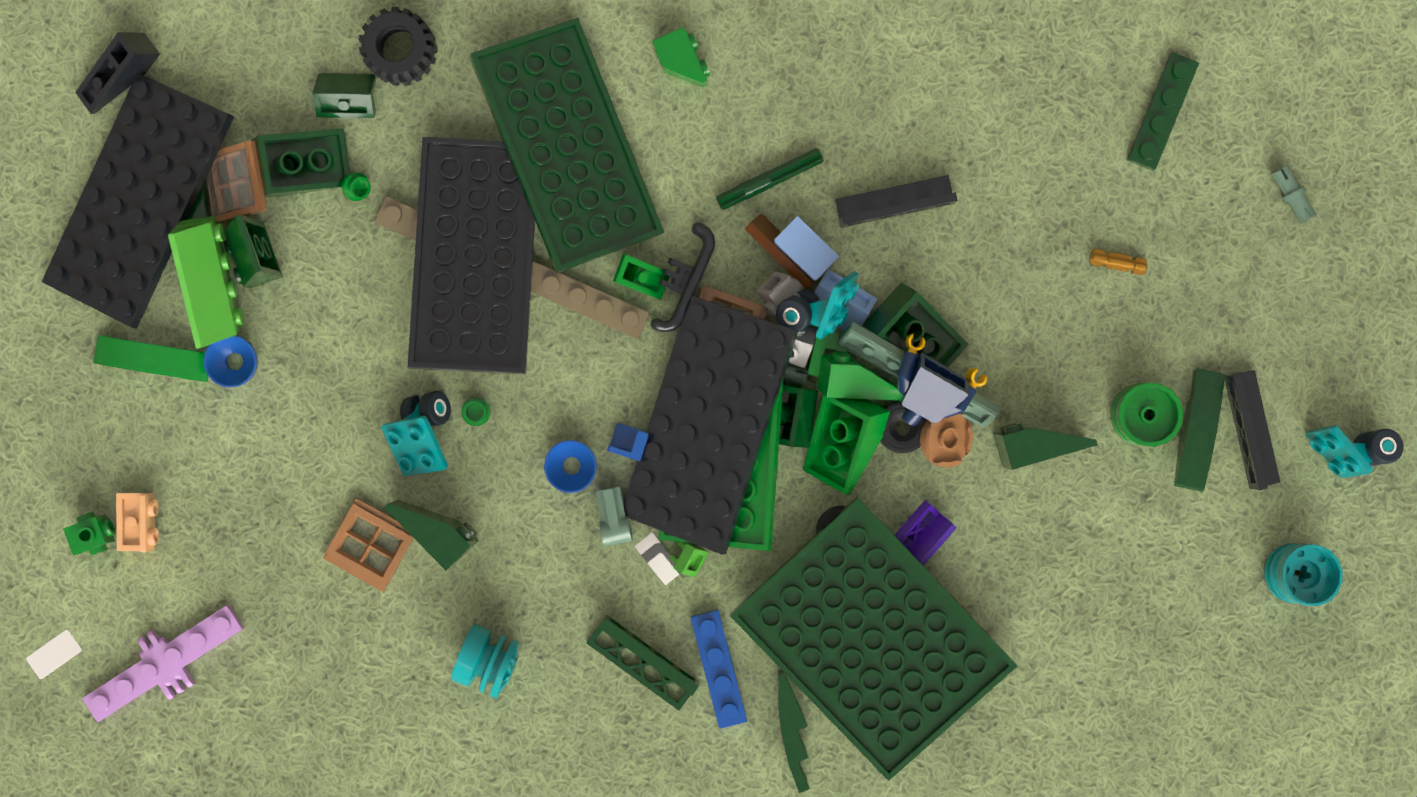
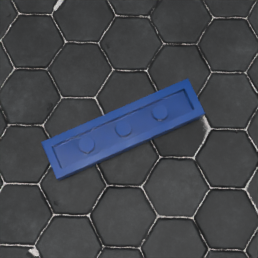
[690,609,747,729]

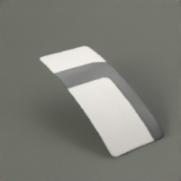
[634,532,680,585]

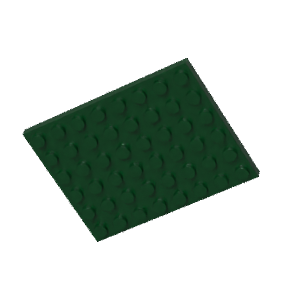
[730,496,1017,781]

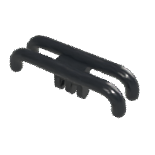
[650,222,715,332]

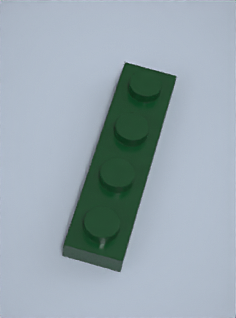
[1127,52,1199,171]

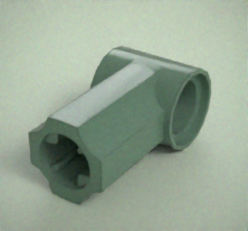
[596,486,633,547]

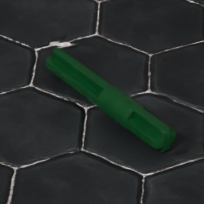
[716,149,824,210]

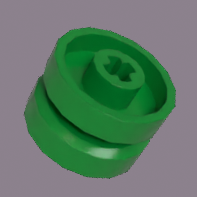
[1110,383,1183,447]

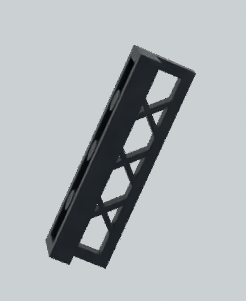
[835,175,958,228]
[1225,370,1281,490]

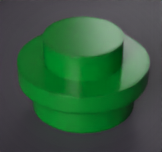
[342,172,371,201]
[461,398,491,426]

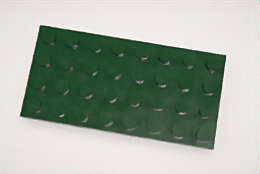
[469,18,664,274]

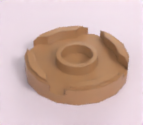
[920,413,973,468]

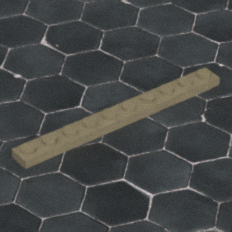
[374,196,650,339]

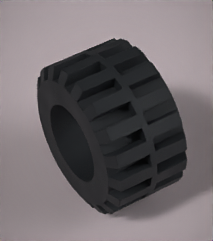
[359,7,437,86]

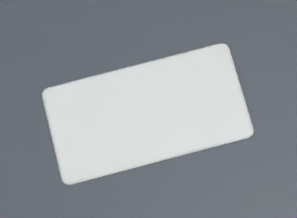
[26,630,82,679]

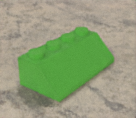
[168,216,244,348]

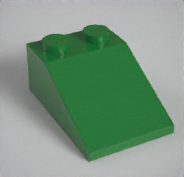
[803,395,890,496]

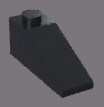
[75,32,160,114]

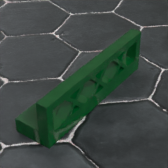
[586,615,699,711]

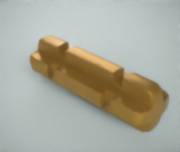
[1090,248,1148,275]

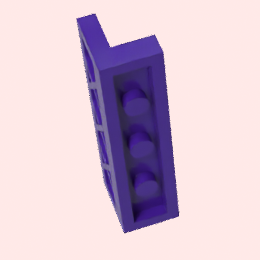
[894,500,957,565]

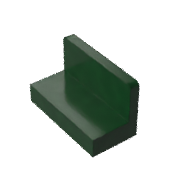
[312,73,376,118]

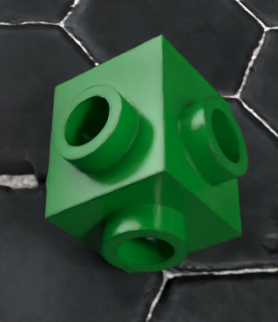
[63,512,116,556]

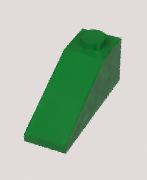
[817,352,902,400]

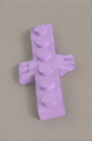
[82,604,245,723]

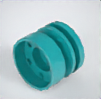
[1264,543,1343,606]
[450,623,520,699]

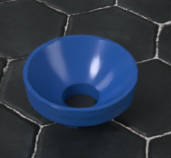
[204,336,258,388]
[544,440,597,493]

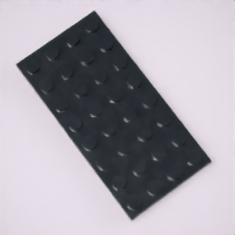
[41,74,234,329]
[407,137,535,375]
[624,296,799,555]

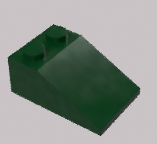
[251,128,351,198]
[224,215,283,288]
[863,282,969,367]
[779,384,818,448]
[993,423,1098,470]
[384,500,479,571]

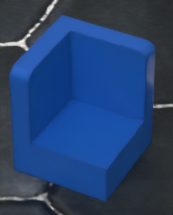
[607,423,649,461]

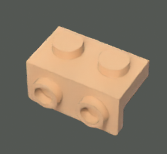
[116,492,159,552]

